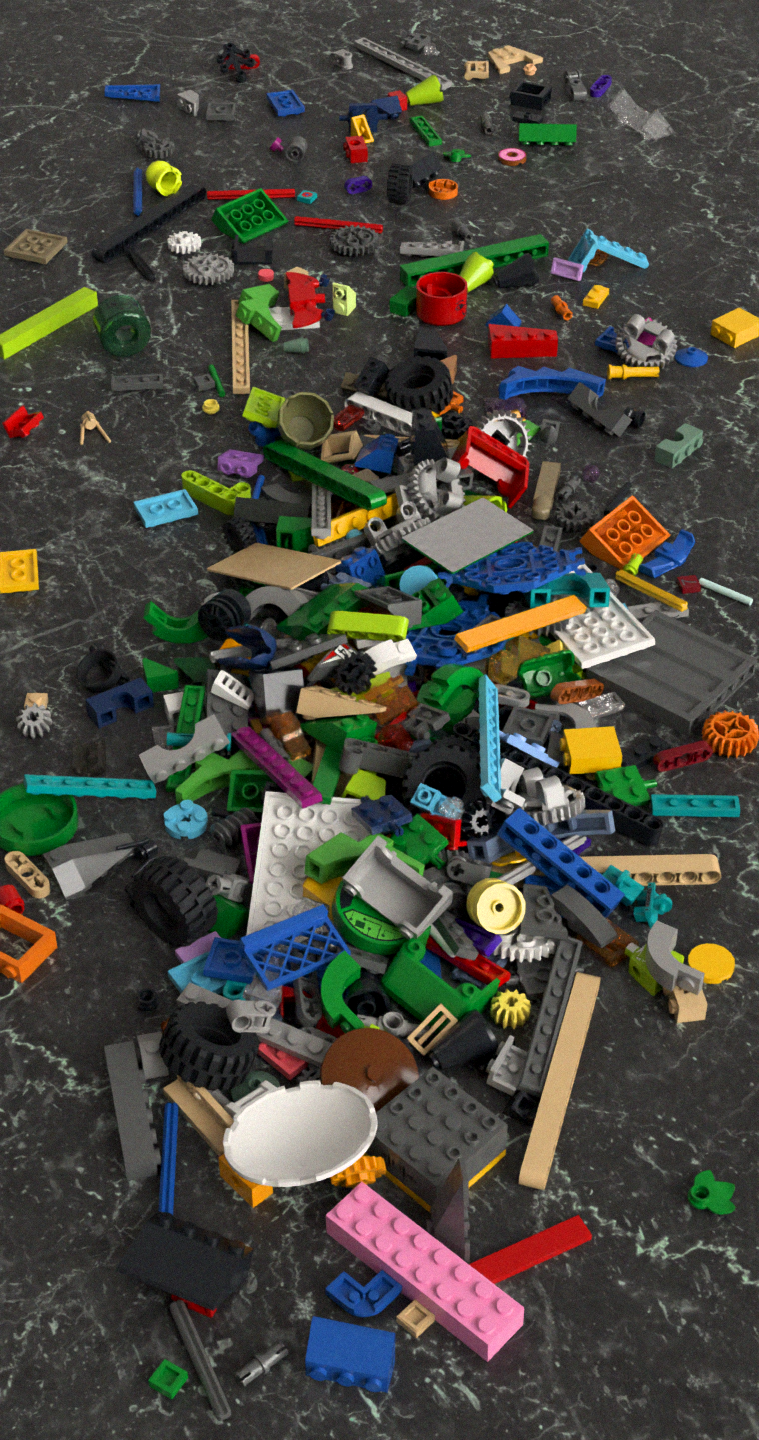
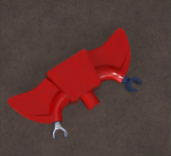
[286,272,335,328]

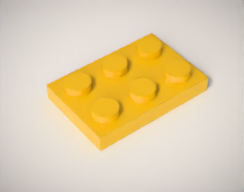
[0,549,39,593]

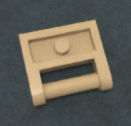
[464,61,489,80]

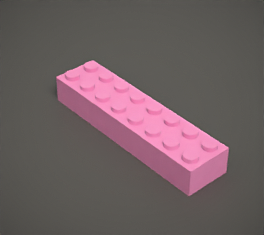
[326,1182,524,1362]

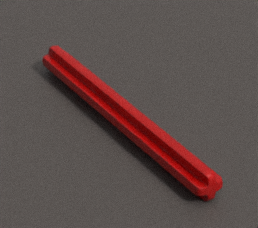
[207,189,295,200]
[294,216,383,234]

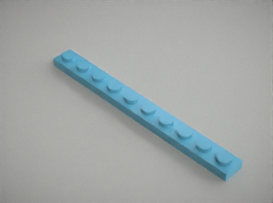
[478,674,502,803]

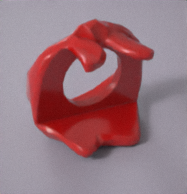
[277,986,312,1019]

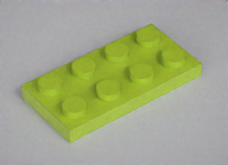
[242,387,286,428]

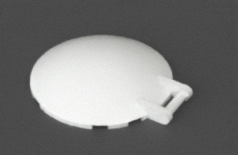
[223,1080,378,1187]

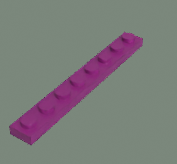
[231,727,323,809]

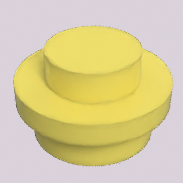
[202,399,220,415]

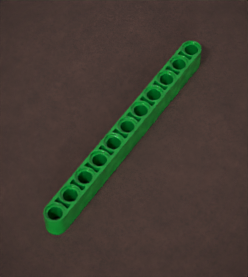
[263,440,387,511]

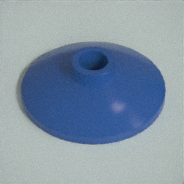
[675,347,708,367]

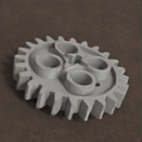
[183,253,234,285]

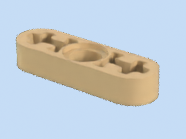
[5,851,50,898]

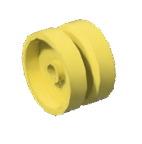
[467,878,525,934]

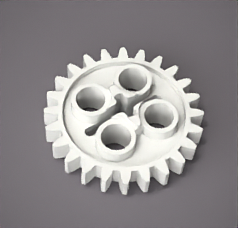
[493,923,559,962]

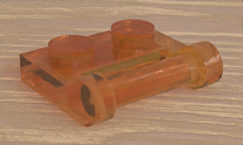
[576,918,639,967]

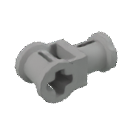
[206,874,250,902]

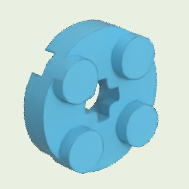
[164,800,208,839]

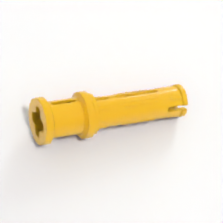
[607,364,659,380]

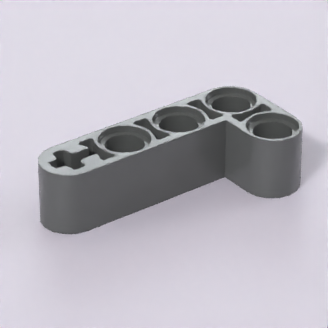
[339,738,417,778]

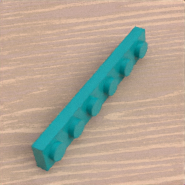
[23,774,157,800]

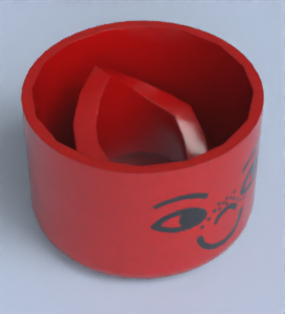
[416,272,468,326]

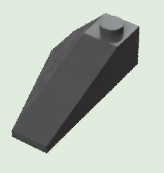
[43,832,137,901]
[426,1157,470,1264]

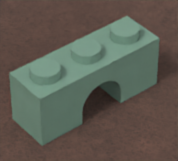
[654,423,703,468]

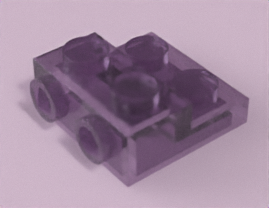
[483,395,527,419]

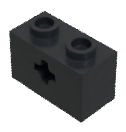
[353,356,390,398]

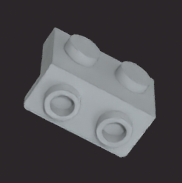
[486,1035,527,1096]

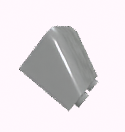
[342,836,453,940]

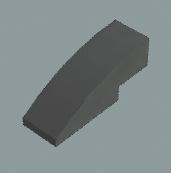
[551,884,617,948]

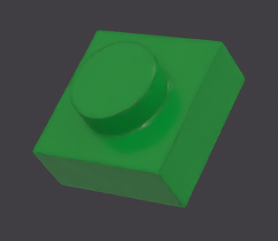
[148,1359,188,1400]

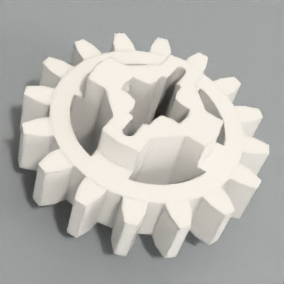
[167,231,201,254]

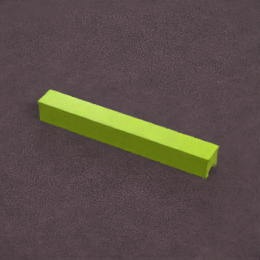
[0,287,98,360]

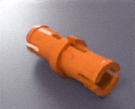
[551,295,573,320]

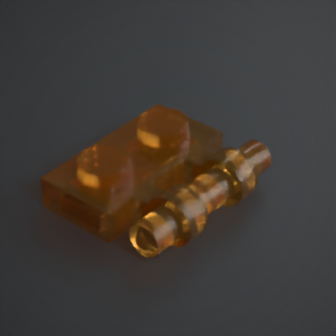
[364,674,418,725]

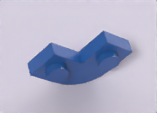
[325,1270,402,1317]

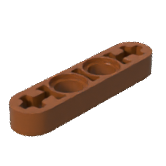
[550,679,604,704]

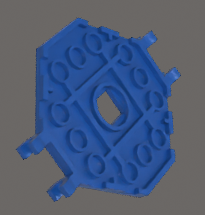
[438,542,586,595]
[393,594,509,676]

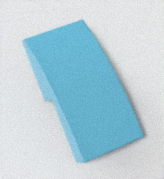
[410,783,463,818]

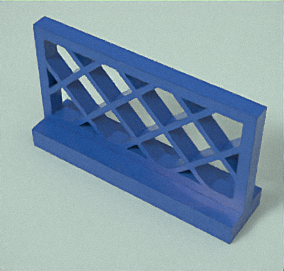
[238,904,351,991]

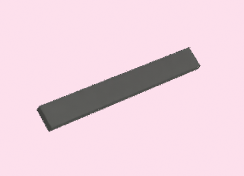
[517,936,583,1098]

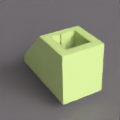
[333,283,356,316]

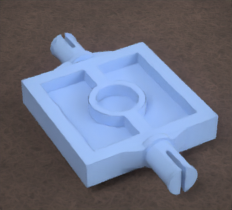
[499,730,560,768]

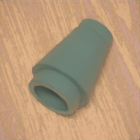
[284,337,309,354]

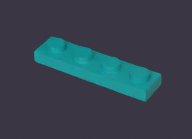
[651,794,740,817]

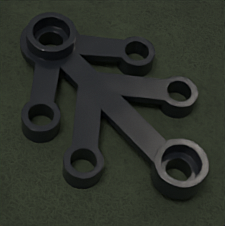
[216,43,254,83]

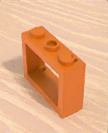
[0,905,57,983]

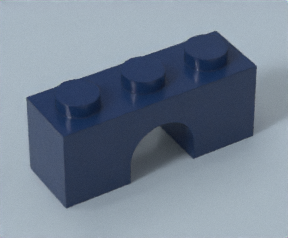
[86,678,154,728]

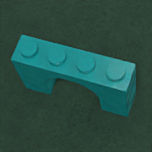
[522,573,610,608]

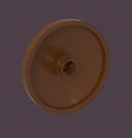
[320,1028,419,1113]

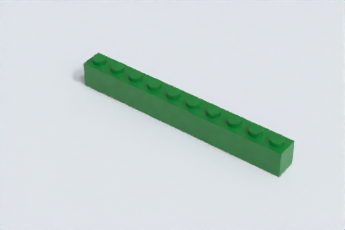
[400,234,549,287]

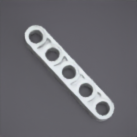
[344,392,412,436]

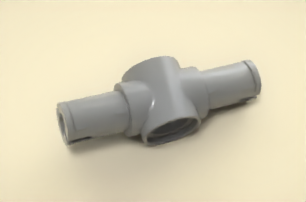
[357,1012,429,1041]

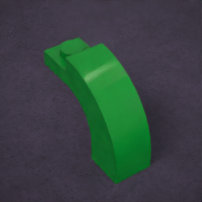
[143,601,208,643]
[423,663,483,707]
[321,950,364,1033]

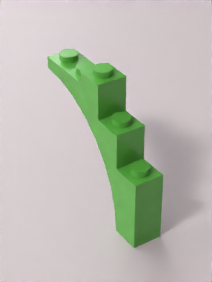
[175,749,313,805]

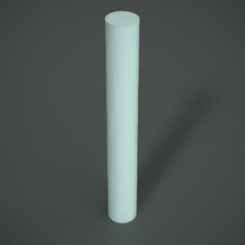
[699,578,753,606]

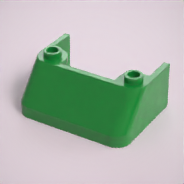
[380,926,500,1035]

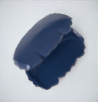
[217,625,277,671]

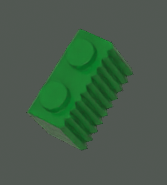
[389,286,416,318]

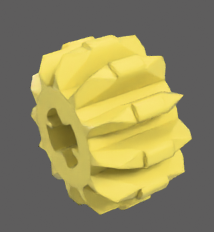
[490,989,531,1029]

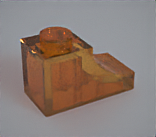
[271,711,311,762]

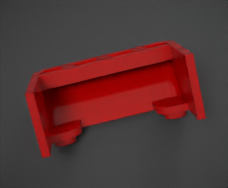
[451,426,529,509]

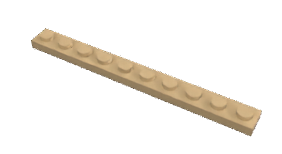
[231,300,250,395]

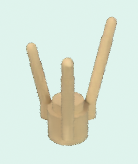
[80,411,111,445]

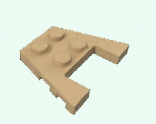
[488,45,543,74]

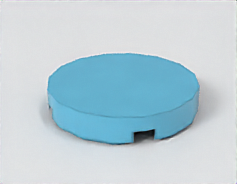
[399,565,438,595]

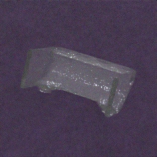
[608,88,674,142]

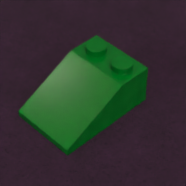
[299,714,377,754]

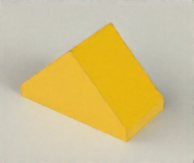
[351,114,374,144]

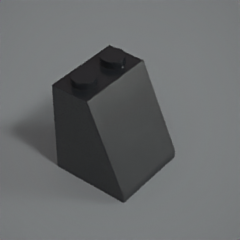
[411,409,450,467]
[249,666,304,727]

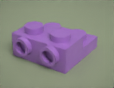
[217,449,264,478]

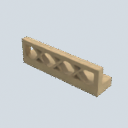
[163,1075,234,1157]

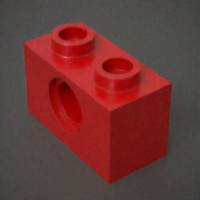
[343,136,368,163]

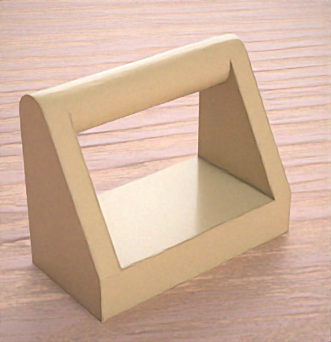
[321,430,363,463]

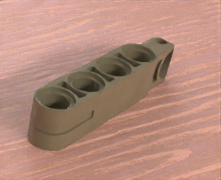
[531,461,561,520]

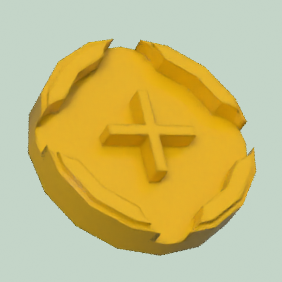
[687,943,735,984]

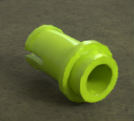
[623,553,643,576]

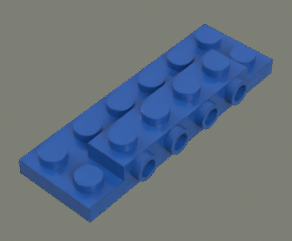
[203,937,346,999]

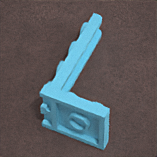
[568,229,649,272]

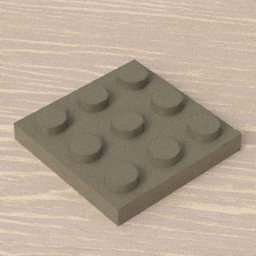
[4,229,68,264]

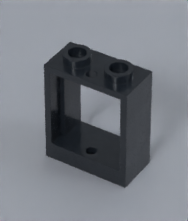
[509,81,552,111]

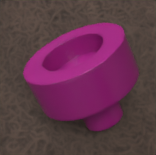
[269,137,284,152]

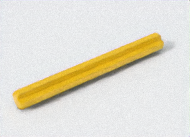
[615,570,688,612]

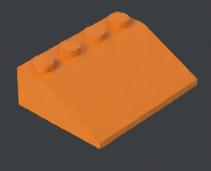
[579,495,671,570]

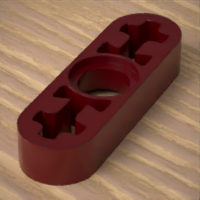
[653,741,713,772]

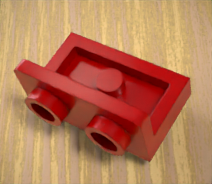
[2,406,44,438]

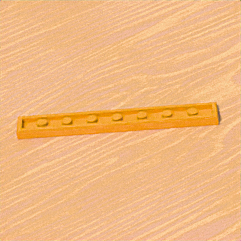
[454,595,587,653]

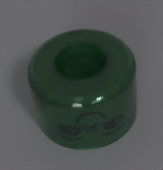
[93,295,151,357]

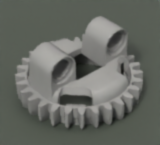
[615,314,677,369]
[476,410,532,459]
[407,457,466,522]
[364,501,431,557]
[504,767,585,826]

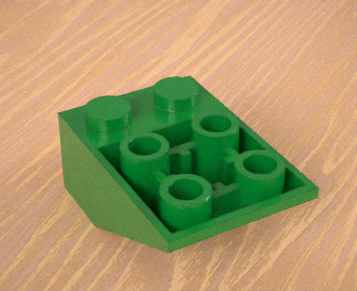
[276,516,332,553]
[407,578,463,631]

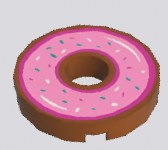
[498,148,526,166]

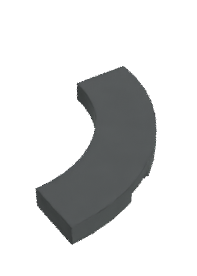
[261,483,312,506]

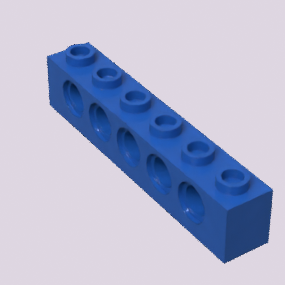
[497,807,625,919]

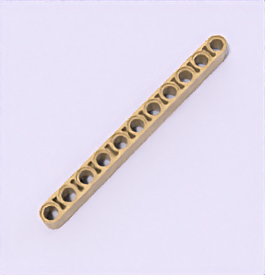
[489,854,721,888]
[518,972,601,1190]

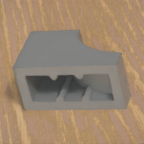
[137,1032,169,1080]

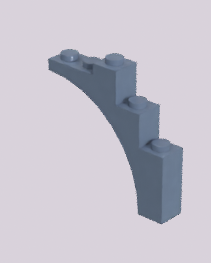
[467,810,615,863]

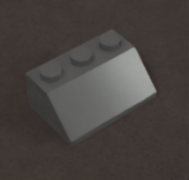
[354,586,422,628]

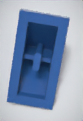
[486,304,521,327]

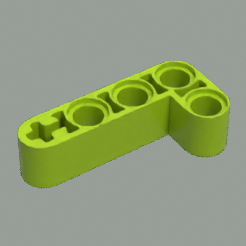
[181,470,251,515]
[327,611,409,644]

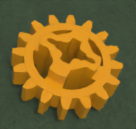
[330,1154,387,1189]

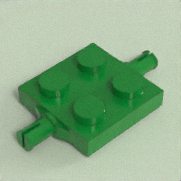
[594,765,657,807]
[389,814,448,870]

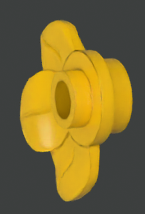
[492,850,528,867]

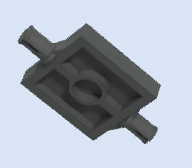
[504,954,584,1000]

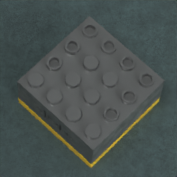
[364,1067,508,1212]

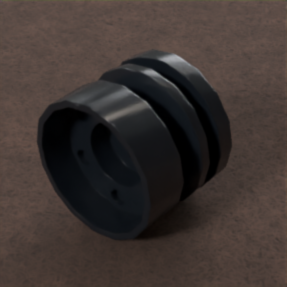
[198,589,251,641]

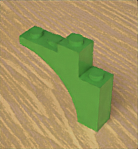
[235,284,282,342]
[304,832,425,884]

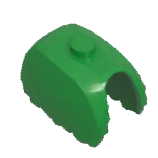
[516,650,581,699]
[416,680,477,735]

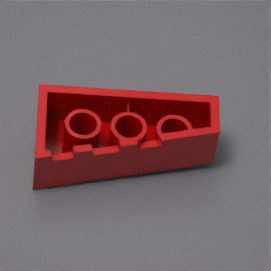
[488,324,558,359]

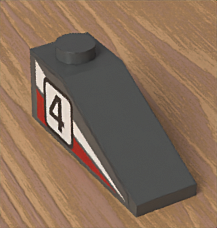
[307,643,358,681]

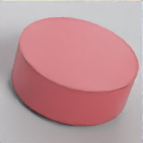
[258,269,274,282]

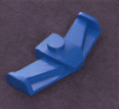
[638,529,695,578]

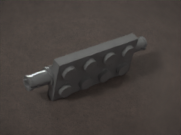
[205,664,248,760]

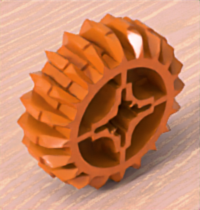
[702,710,759,758]

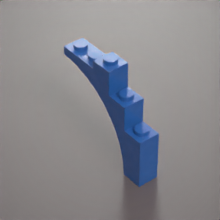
[498,366,606,400]

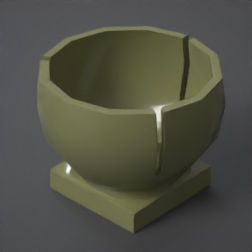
[277,392,334,450]

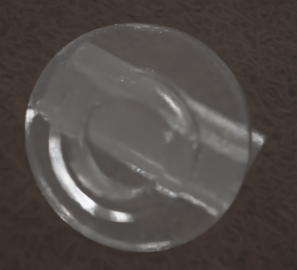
[424,42,440,56]
[438,796,465,819]

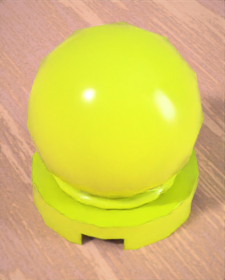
[145,160,182,196]

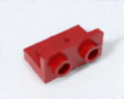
[420,813,467,850]

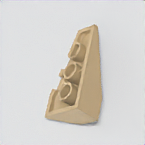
[296,685,387,720]

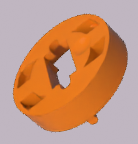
[428,179,458,200]

